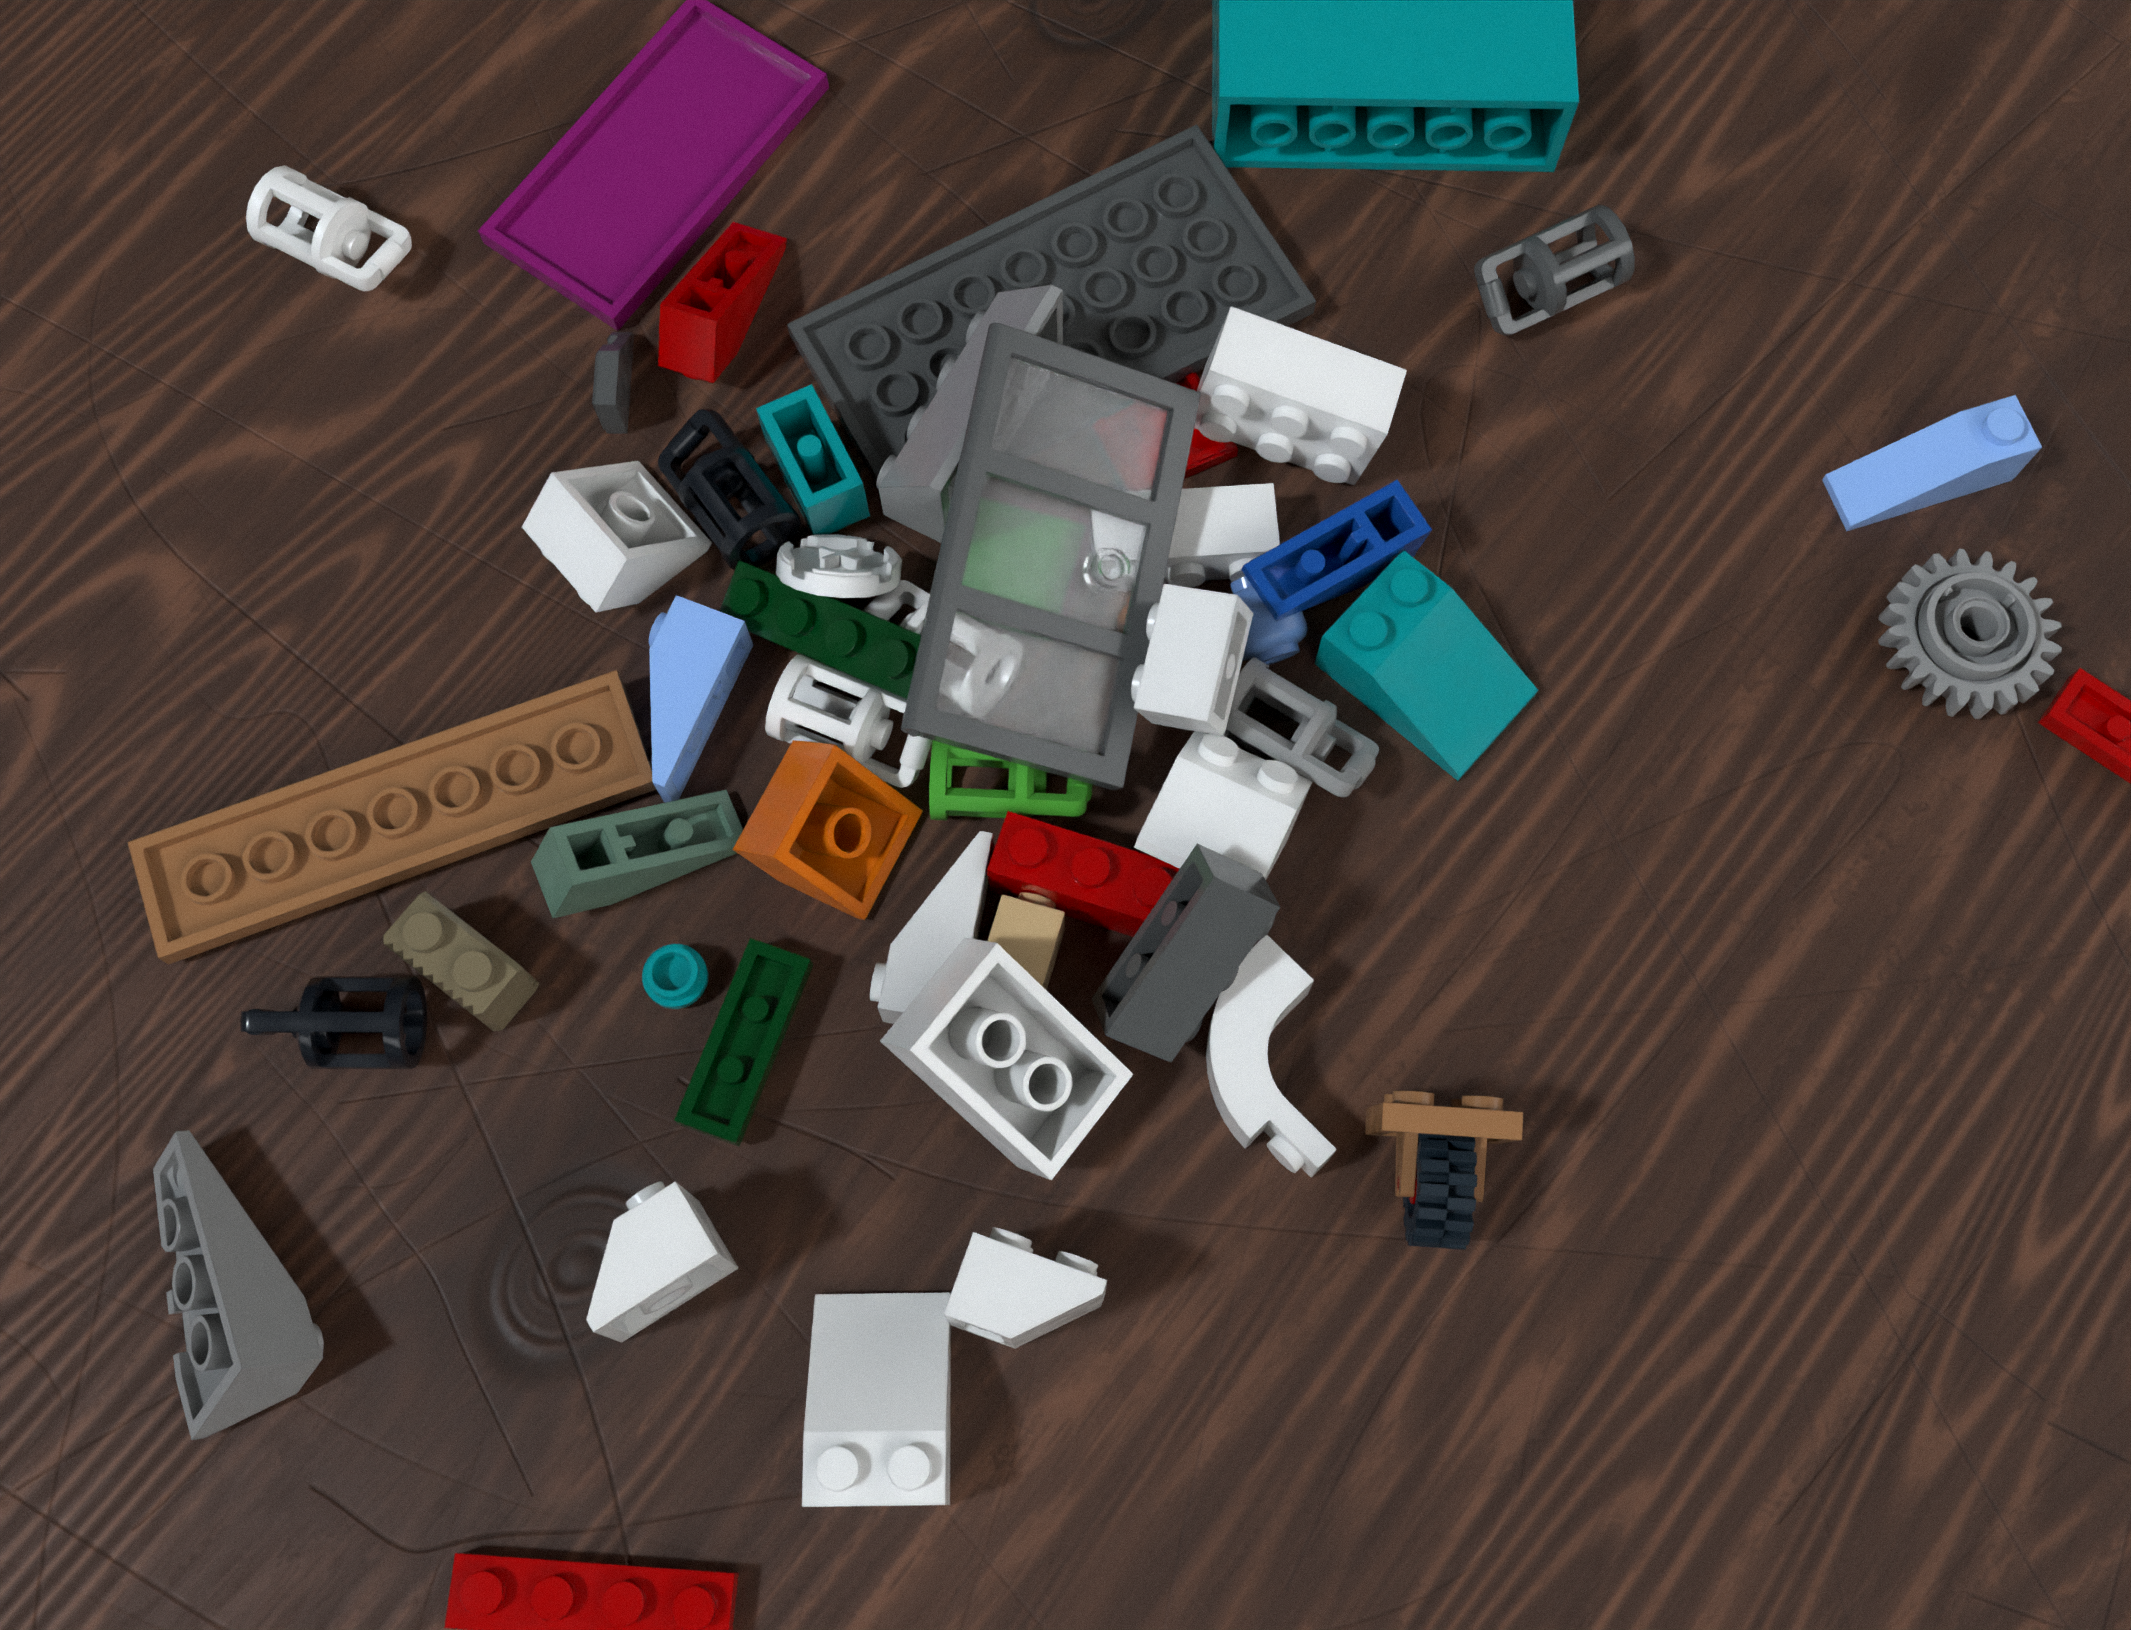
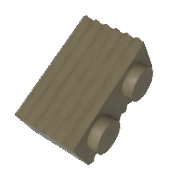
[383,891,539,1031]

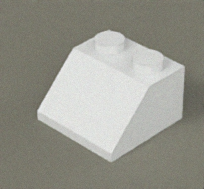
[522,461,712,613]
[1134,731,1312,880]
[586,1181,738,1343]

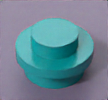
[642,944,708,1009]

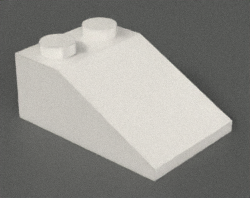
[802,1292,951,1507]

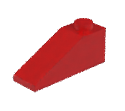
[658,222,787,383]

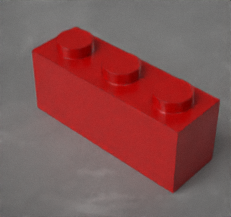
[987,811,1179,937]

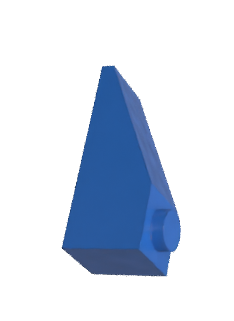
[1241,479,1432,621]

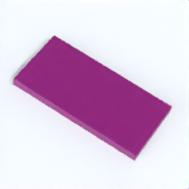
[478,0,829,331]

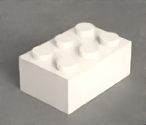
[1194,306,1407,485]
[880,938,1133,1180]

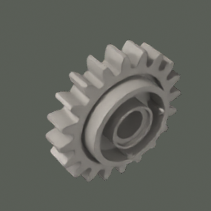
[1878,549,2062,719]

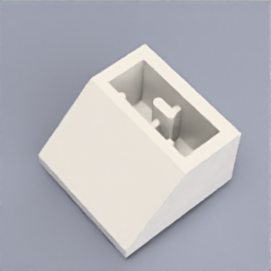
[944,1227,1107,1349]

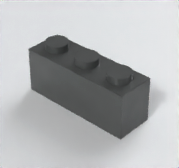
[1092,843,1281,1062]

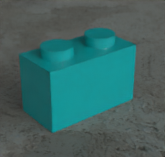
[756,384,870,535]

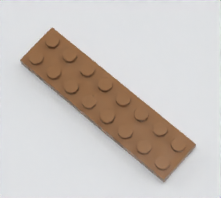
[128,670,656,965]

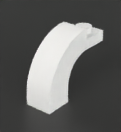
[1206,935,1337,1178]

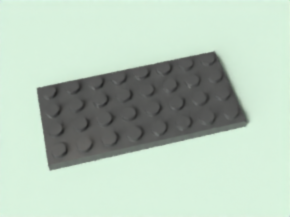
[787,124,1316,482]

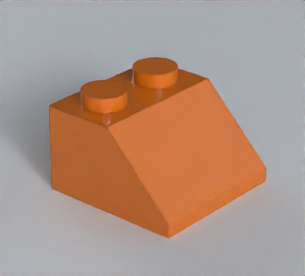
[732,740,923,920]

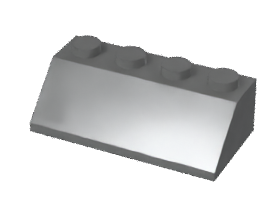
[876,285,1063,543]

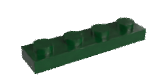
[719,560,921,699]

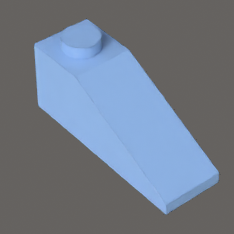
[1822,395,2042,531]
[649,595,753,803]

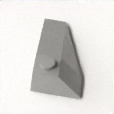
[153,1130,324,1440]

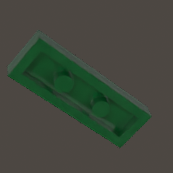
[674,938,813,1147]

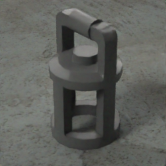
[1474,204,1635,336]

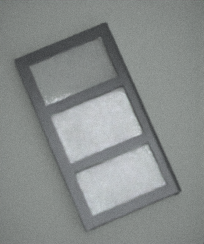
[901,323,1201,791]

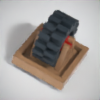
[1365,1091,1523,1250]

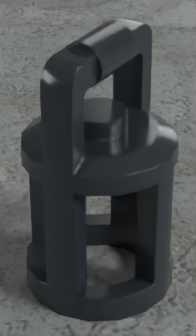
[658,409,801,570]
[240,976,427,1069]

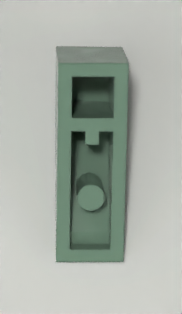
[531,790,743,919]

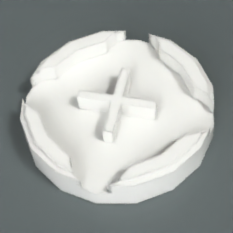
[776,534,902,598]

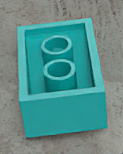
[1315,550,1538,781]

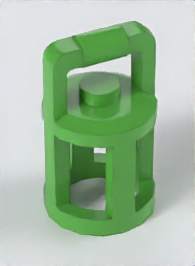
[929,740,1093,821]

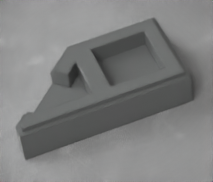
[592,332,634,434]

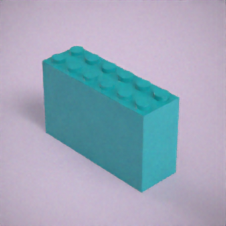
[1212,0,1579,172]

